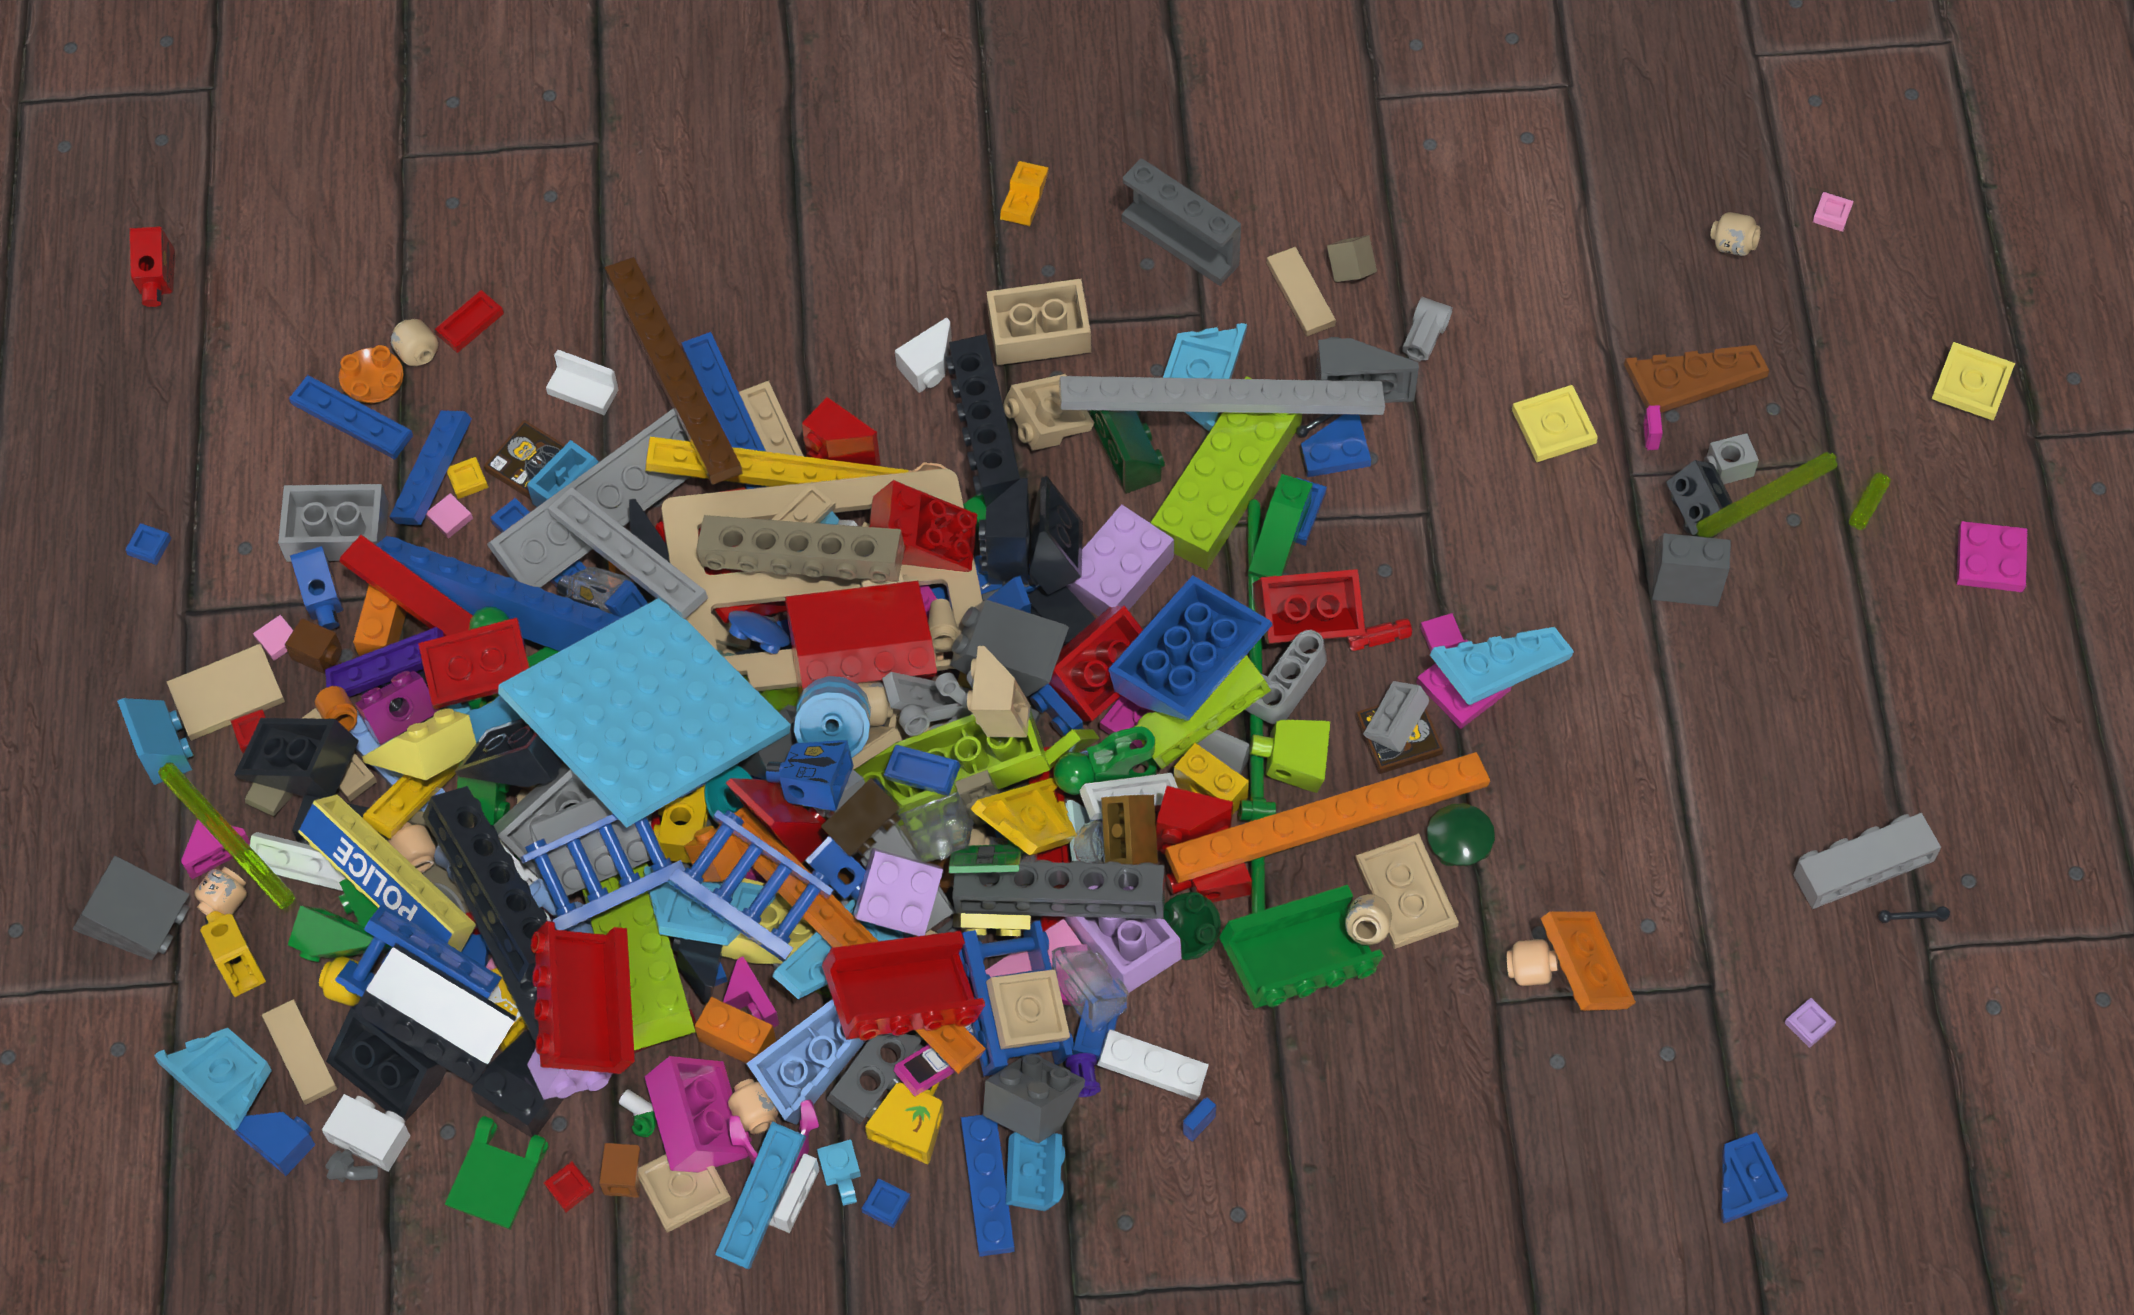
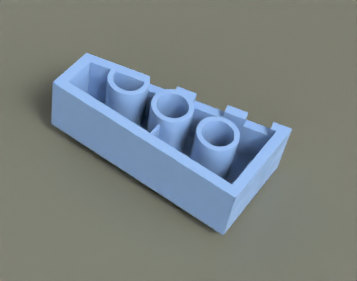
[747,999,866,1125]

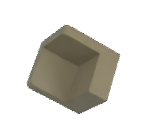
[1327,235,1377,282]

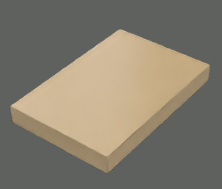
[167,644,285,741]
[1355,834,1459,949]

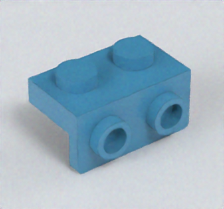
[1006,1132,1065,1211]

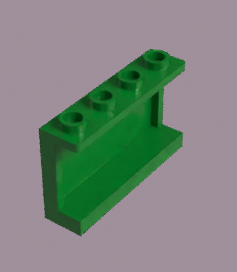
[1219,885,1384,1008]

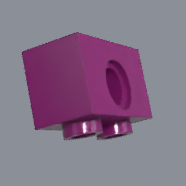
[355,671,439,745]

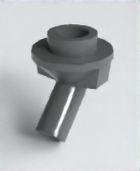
[325,1149,378,1183]

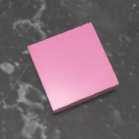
[1813,192,1853,232]
[426,493,473,539]
[253,615,293,661]

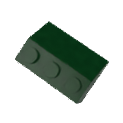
[1089,410,1165,494]

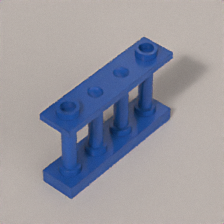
[668,810,834,962]
[520,814,685,930]
[335,904,502,999]
[959,921,1074,1076]

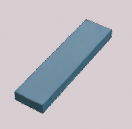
[715,1122,807,1269]

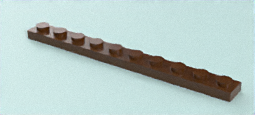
[605,257,743,485]

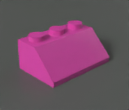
[645,1056,749,1173]

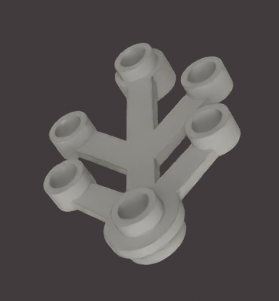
[899,670,974,736]

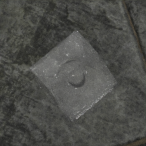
[1052,944,1129,1033]

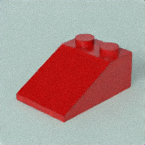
[726,778,829,863]

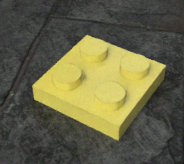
[1932,342,2015,421]
[1512,385,1598,462]
[953,913,1031,936]

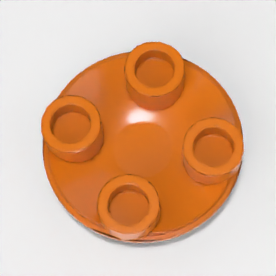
[339,345,403,403]

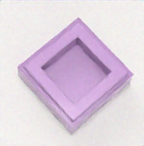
[1785,998,1836,1048]

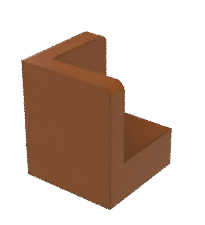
[599,1143,641,1197]

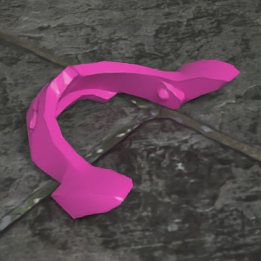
[728,1100,819,1174]

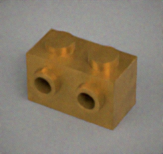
[1101,795,1158,865]

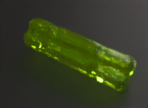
[1849,472,1891,530]

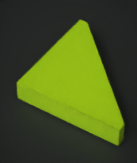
[1033,729,1100,778]

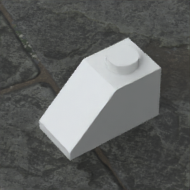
[895,317,952,393]

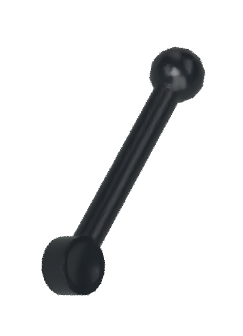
[1296,414,1335,438]
[1878,906,1950,923]

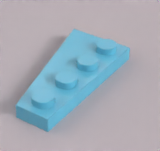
[1430,627,1574,705]
[773,898,914,999]

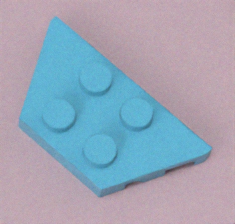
[1163,323,1247,432]
[644,866,776,946]
[154,1028,272,1131]

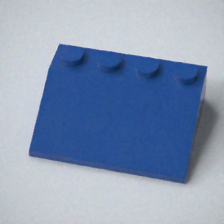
[1109,575,1272,721]

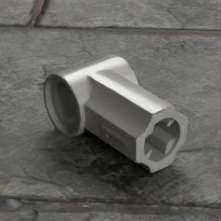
[1403,297,1453,362]

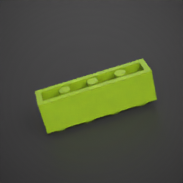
[1135,655,1271,770]

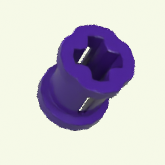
[1066,1053,1101,1097]

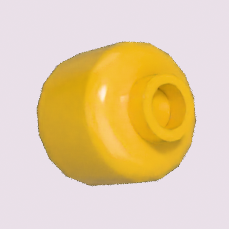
[319,956,361,1006]

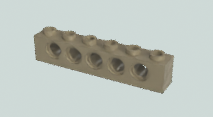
[696,515,905,582]

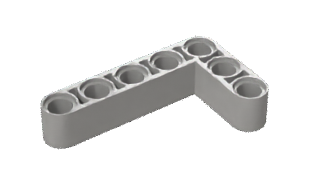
[1245,630,1327,724]

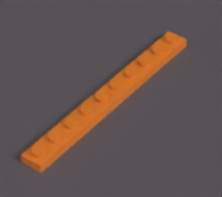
[1165,752,1490,883]
[718,806,986,1074]

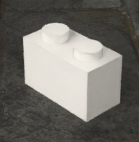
[322,1094,410,1172]

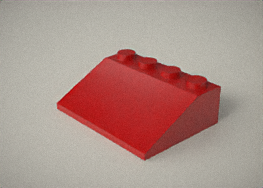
[785,580,937,697]

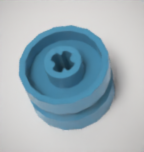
[794,676,871,758]

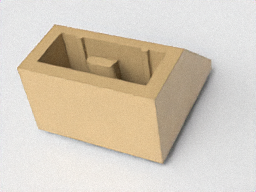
[967,646,1031,737]

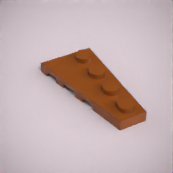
[1624,345,1769,413]

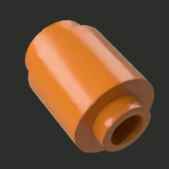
[315,686,357,731]

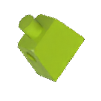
[1249,720,1330,793]

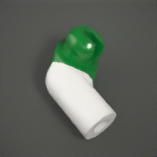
[619,1089,656,1137]

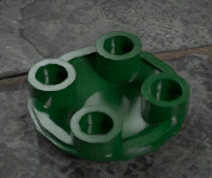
[1427,803,1495,866]
[1164,892,1221,960]

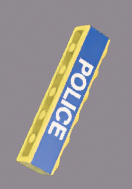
[298,795,476,952]

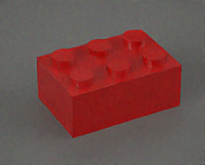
[1049,605,1143,722]

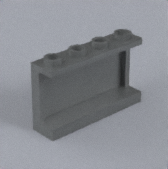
[1122,158,1241,286]

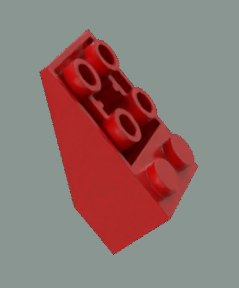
[869,480,977,572]

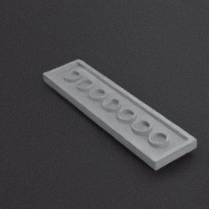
[487,409,691,588]

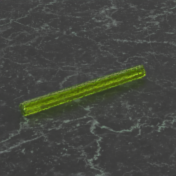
[1696,452,1838,538]
[158,762,295,909]

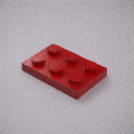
[418,618,530,709]

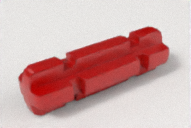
[1347,618,1412,651]

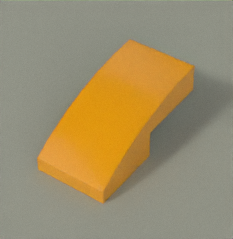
[1000,161,1049,226]

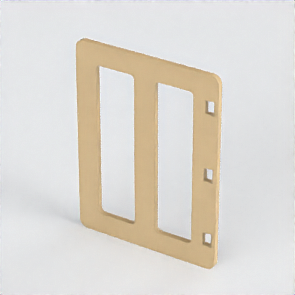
[661,469,983,691]

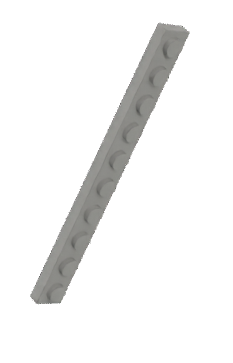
[1059,376,1385,415]

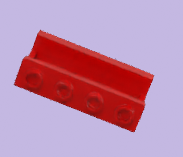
[531,921,635,1074]
[822,931,985,1040]

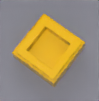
[447,457,488,499]

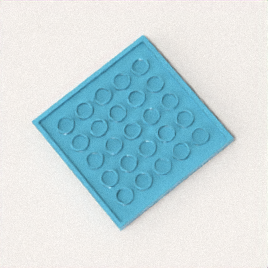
[498,598,791,828]

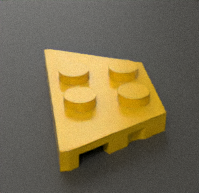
[970,778,1076,856]

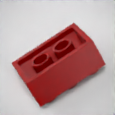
[1252,569,1366,644]

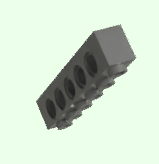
[953,860,1166,919]
[826,928,985,1124]

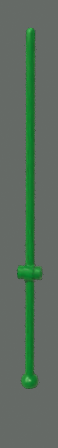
[1239,499,1276,914]

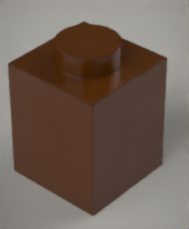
[285,618,342,674]

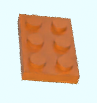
[1541,912,1636,1011]

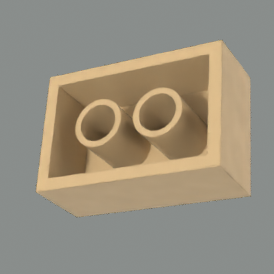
[986,279,1091,365]

